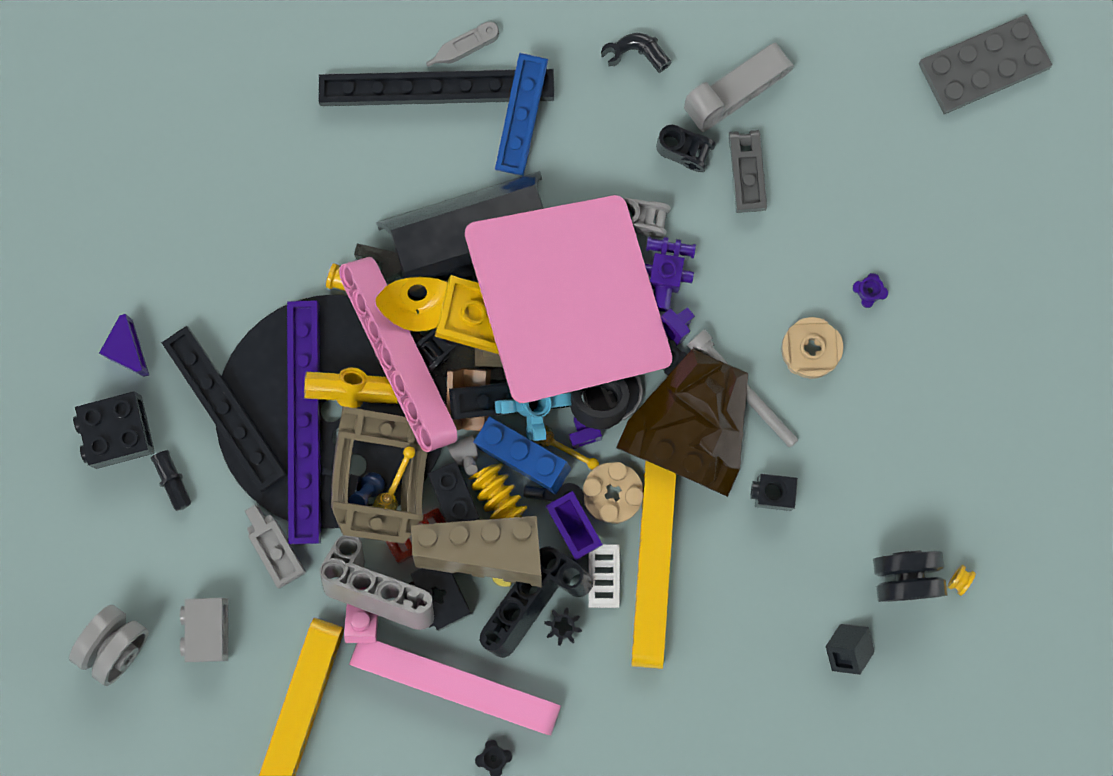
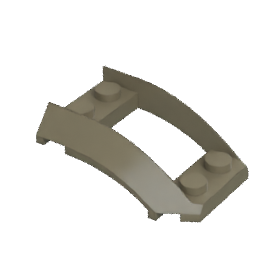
[331,406,427,544]

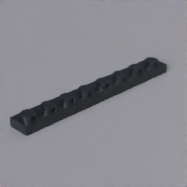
[319,69,554,106]

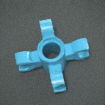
[495,393,572,441]

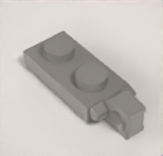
[245,505,306,589]

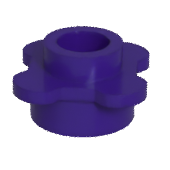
[852,273,888,308]

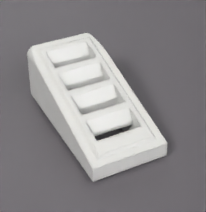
[589,545,620,608]

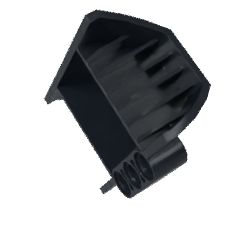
[376,171,544,311]

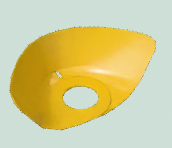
[375,277,448,331]

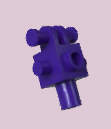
[645,236,696,312]

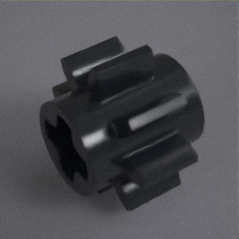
[544,607,582,646]

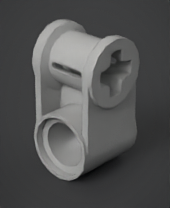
[623,198,671,238]

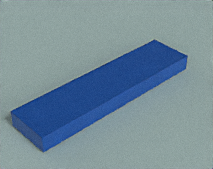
[495,53,548,176]

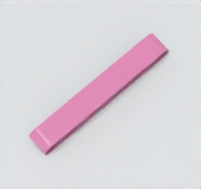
[339,257,457,452]
[349,641,561,736]

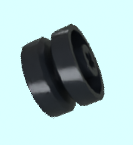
[873,550,948,602]

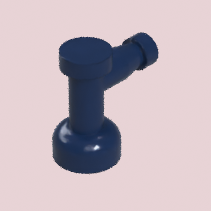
[348,472,385,506]

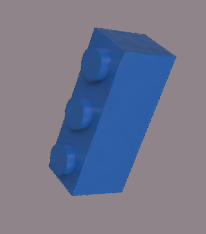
[473,416,572,494]

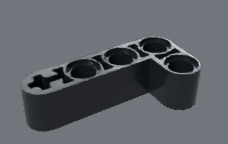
[479,546,593,658]

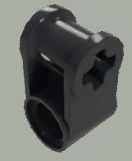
[656,124,716,172]
[416,327,463,373]

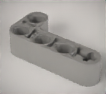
[684,43,794,132]
[319,535,434,630]

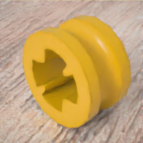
[947,564,976,596]

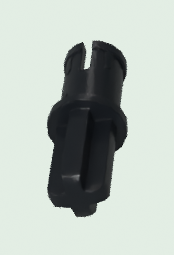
[151,450,191,511]

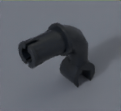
[601,32,672,73]

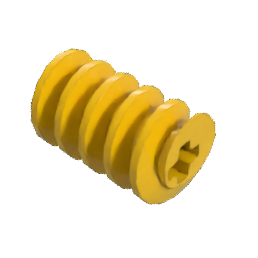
[468,463,527,519]

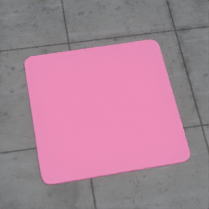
[465,195,672,403]

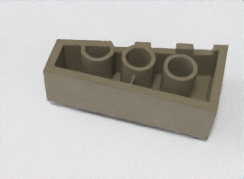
[411,516,542,587]

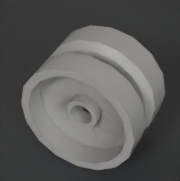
[69,605,148,686]

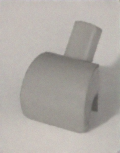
[446,435,478,475]

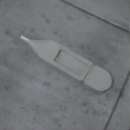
[426,22,499,67]

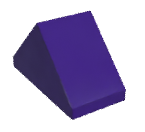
[99,314,149,377]
[546,491,603,560]

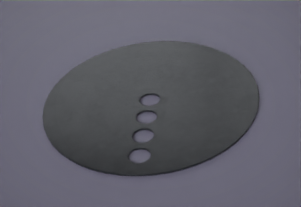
[216,295,447,529]

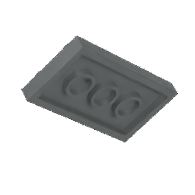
[919,14,1052,115]

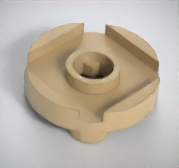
[781,317,843,379]
[583,462,643,524]

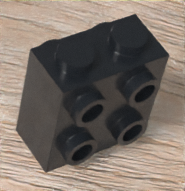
[73,391,155,469]

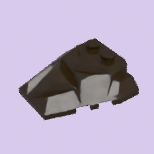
[616,349,748,497]

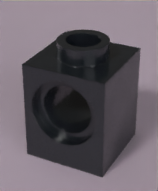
[750,474,798,511]

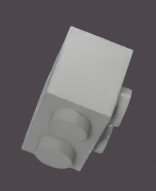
[180,598,228,662]

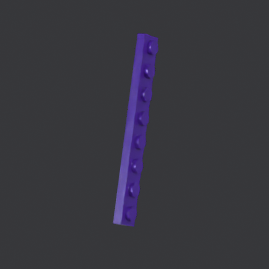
[287,301,321,544]

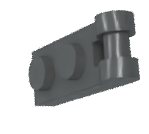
[729,130,767,213]

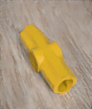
[304,367,398,408]

